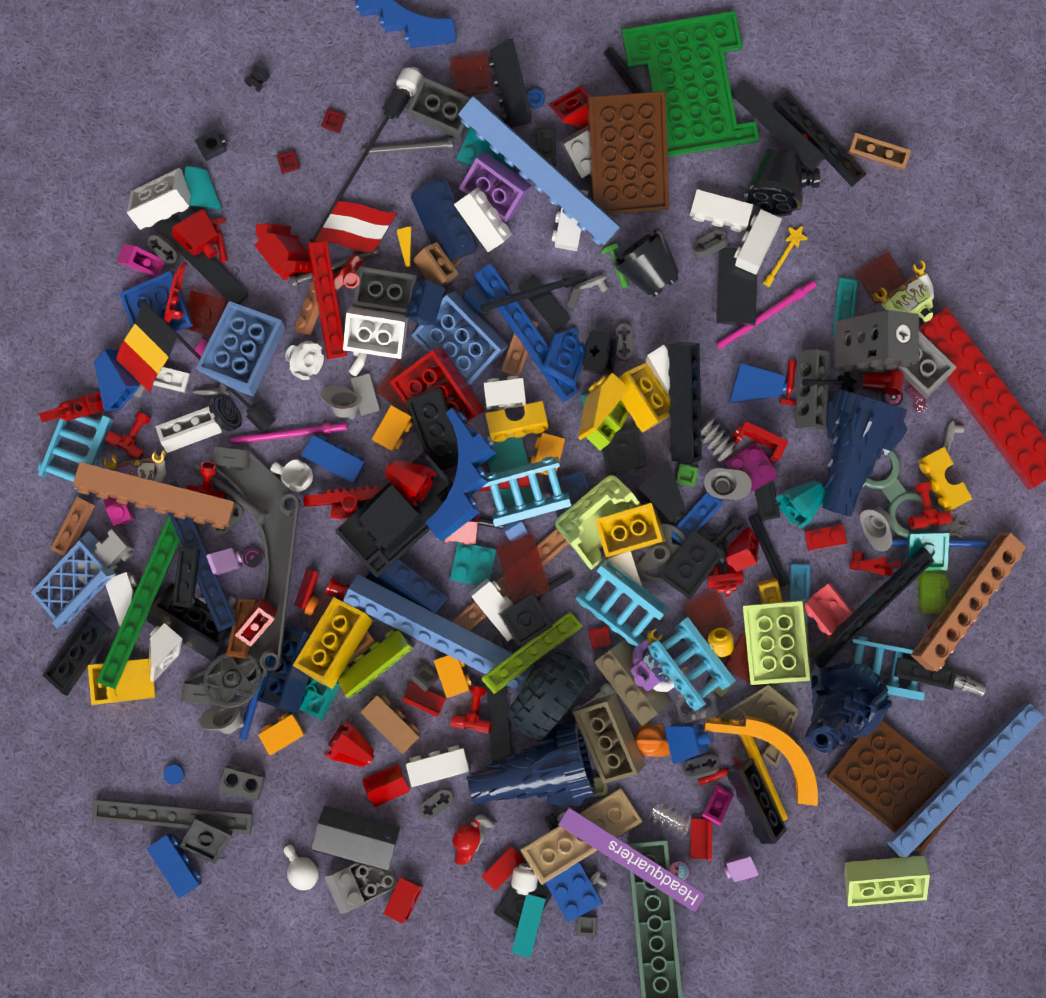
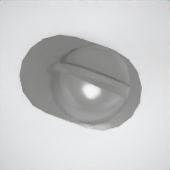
[320,385,362,419]
[704,468,752,500]
[860,506,892,552]
[200,705,244,734]

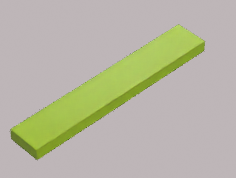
[482,612,583,694]

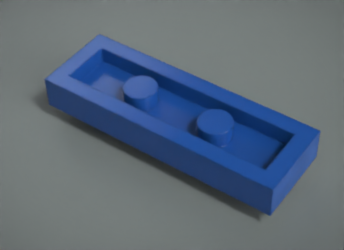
[672,492,723,545]

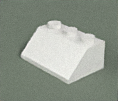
[127,168,191,230]
[149,623,182,682]

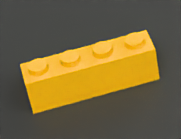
[293,597,373,689]

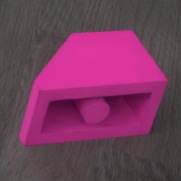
[116,244,166,277]
[104,497,136,527]

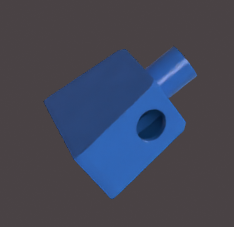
[665,723,714,764]

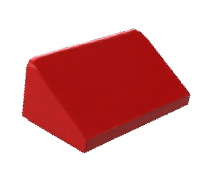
[294,569,320,609]

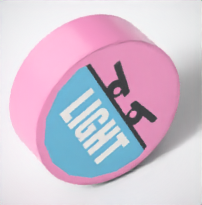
[670,861,689,880]

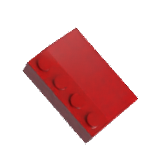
[390,346,485,424]

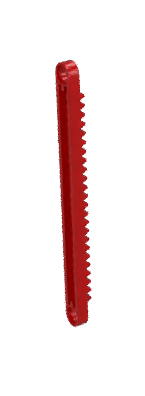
[303,475,537,507]

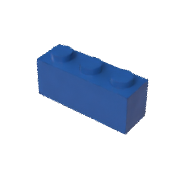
[301,434,366,484]
[146,833,202,898]

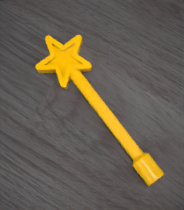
[763,226,808,287]

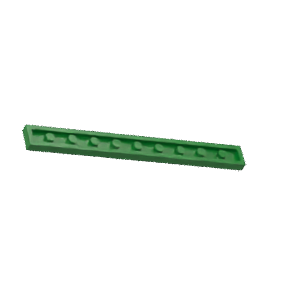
[96,516,180,690]

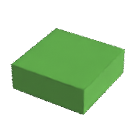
[676,463,699,487]

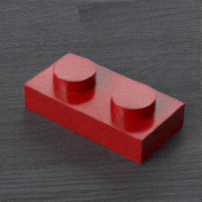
[804,524,847,551]

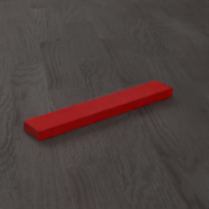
[307,240,347,359]

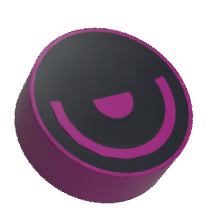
[243,548,263,568]

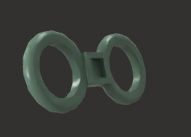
[864,450,933,538]

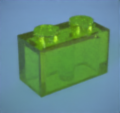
[918,574,949,614]

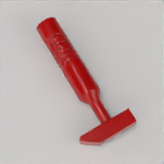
[210,218,228,263]
[779,360,796,406]
[697,757,740,786]

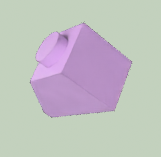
[206,548,243,575]
[723,852,759,882]

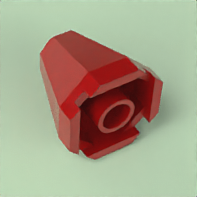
[385,460,436,507]
[324,719,375,767]

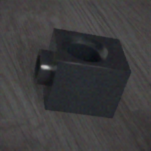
[195,130,227,161]

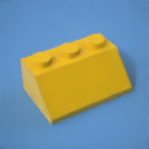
[619,363,670,433]
[595,503,666,558]

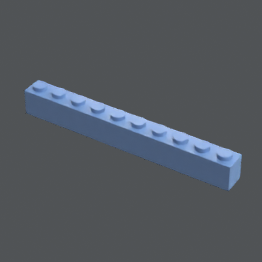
[458,96,622,245]
[343,574,533,692]
[886,703,1044,857]

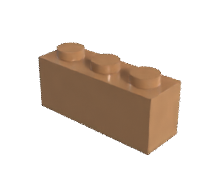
[846,133,911,170]
[361,695,420,754]

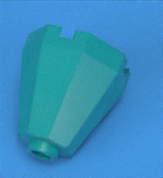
[776,480,826,529]

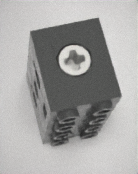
[835,310,919,374]

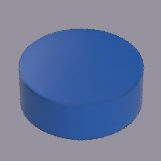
[527,88,545,109]
[164,764,185,785]

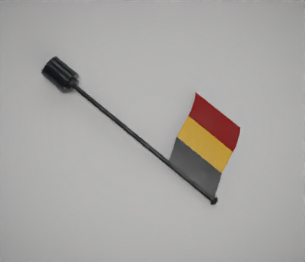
[116,299,276,433]

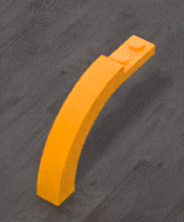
[703,715,818,806]

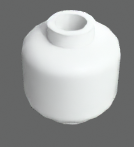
[396,67,423,97]
[511,863,538,895]

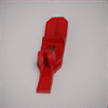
[164,261,188,324]
[39,392,105,423]

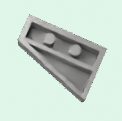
[71,529,135,585]

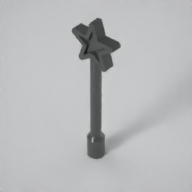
[922,477,967,539]

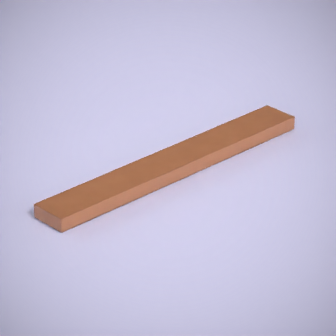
[452,528,569,631]

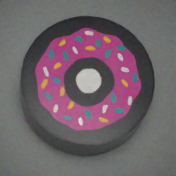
[883,391,903,406]

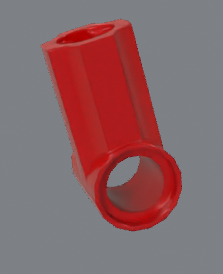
[863,370,904,396]

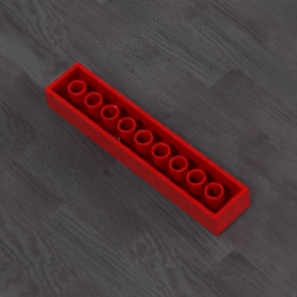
[919,307,1046,490]

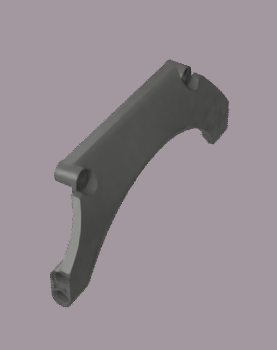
[181,447,301,705]

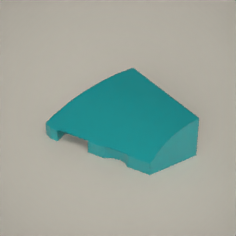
[184,166,222,210]
[299,679,340,721]

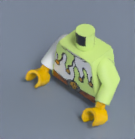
[873,260,934,322]

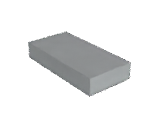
[351,374,380,416]

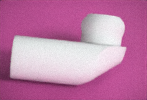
[349,352,367,376]

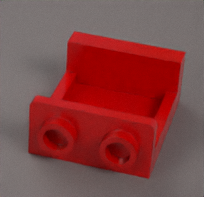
[732,421,789,463]

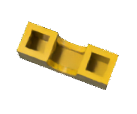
[485,401,549,442]
[918,447,972,511]

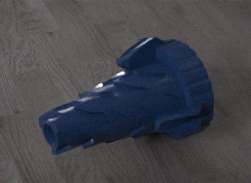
[822,389,907,517]
[805,662,892,755]
[466,723,596,807]

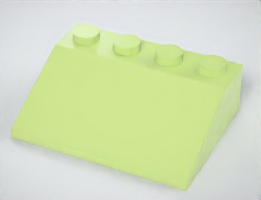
[743,599,812,685]

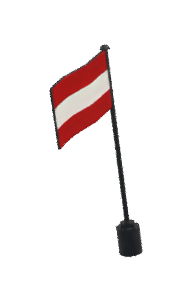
[310,88,410,253]

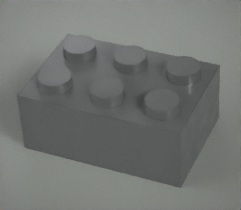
[407,77,471,141]
[353,266,418,314]

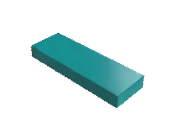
[832,277,858,336]
[511,894,546,958]

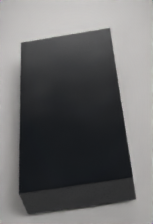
[754,480,781,521]

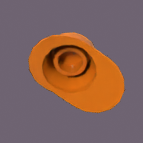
[634,724,670,757]

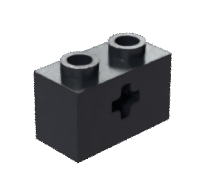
[583,331,619,375]

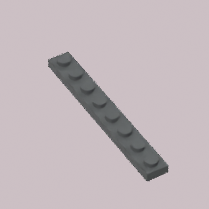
[92,799,253,834]

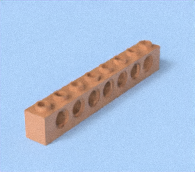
[911,532,1026,671]

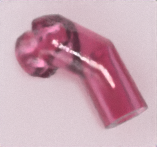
[905,385,927,413]

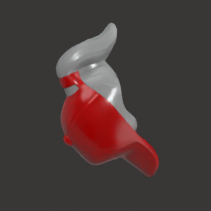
[452,814,497,865]

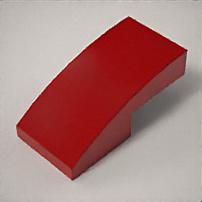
[481,846,525,891]

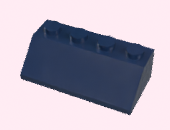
[410,176,476,262]
[366,559,449,614]
[257,626,311,713]

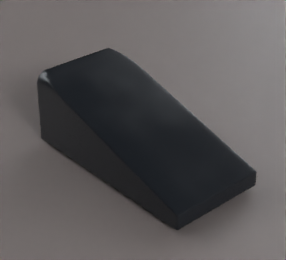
[537,128,556,167]

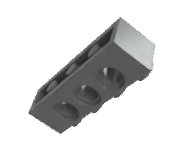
[795,349,830,431]

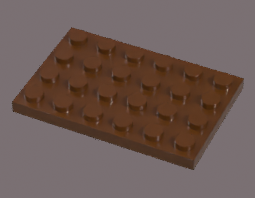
[587,91,669,215]
[826,721,961,854]

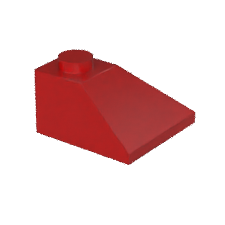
[548,85,591,127]

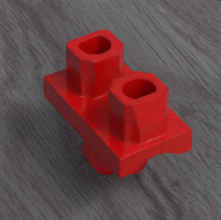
[707,565,744,597]

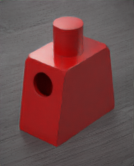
[172,209,218,258]

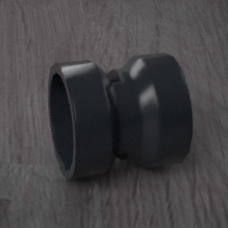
[244,65,270,92]
[801,168,820,188]

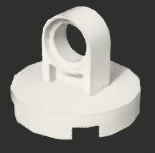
[285,341,324,380]

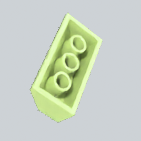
[844,856,930,906]

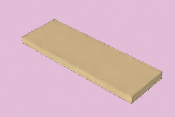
[520,788,643,885]

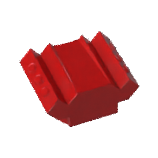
[254,223,312,280]

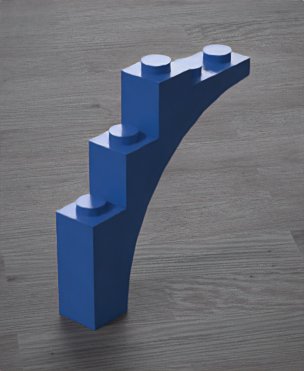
[355,0,456,48]
[426,408,496,541]

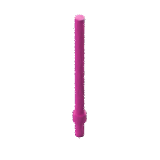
[715,280,817,350]
[230,423,347,444]

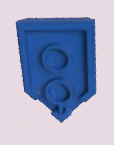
[542,327,586,386]

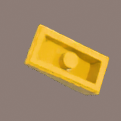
[397,226,412,270]
[757,578,782,604]

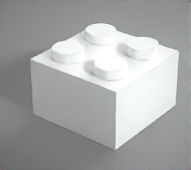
[484,376,526,411]

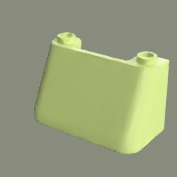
[555,476,641,570]

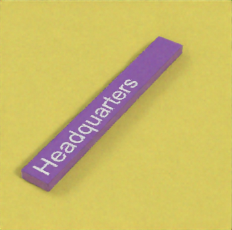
[558,807,705,912]

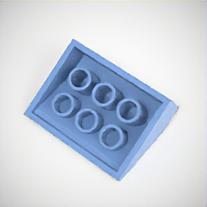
[411,291,509,386]
[196,301,286,397]

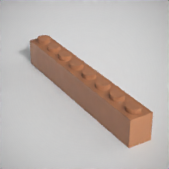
[73,462,235,529]

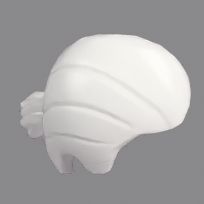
[270,459,313,492]
[284,845,319,890]

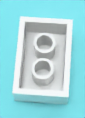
[343,306,408,359]

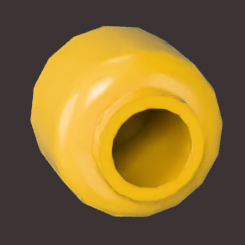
[708,628,734,657]

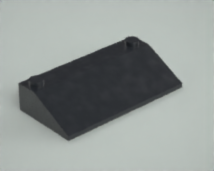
[335,452,453,577]

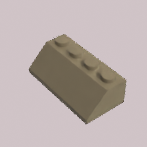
[594,638,672,726]
[573,693,645,784]

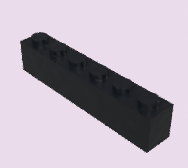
[668,342,702,463]

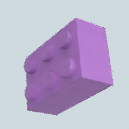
[459,152,532,222]

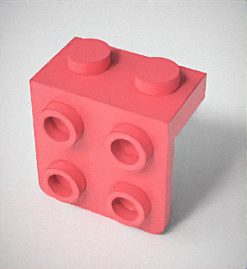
[804,582,854,636]

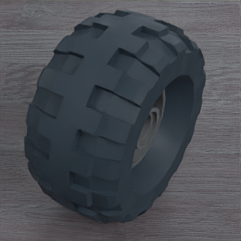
[506,649,591,740]

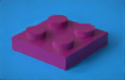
[724,443,778,494]

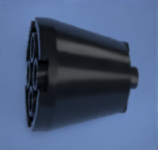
[744,149,803,216]
[612,228,679,297]

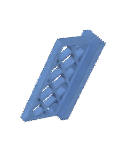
[31,540,116,629]

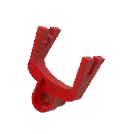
[849,552,903,576]

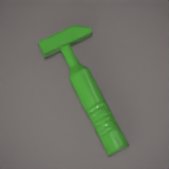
[601,243,629,289]

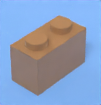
[413,242,459,287]

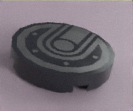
[209,395,242,431]

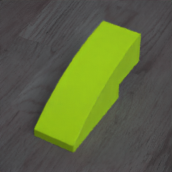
[586,400,629,450]

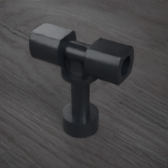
[698,514,744,563]

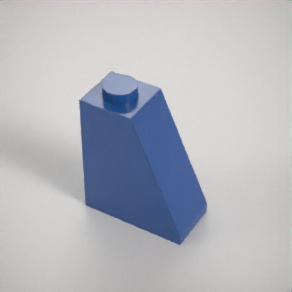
[94,349,140,411]
[728,363,788,404]

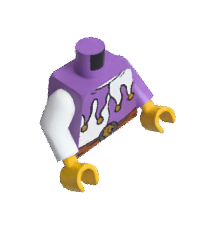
[104,450,166,483]
[630,629,688,692]

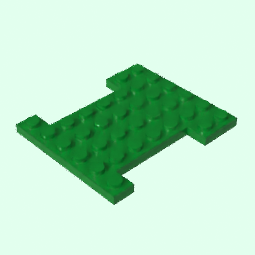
[622,11,759,157]

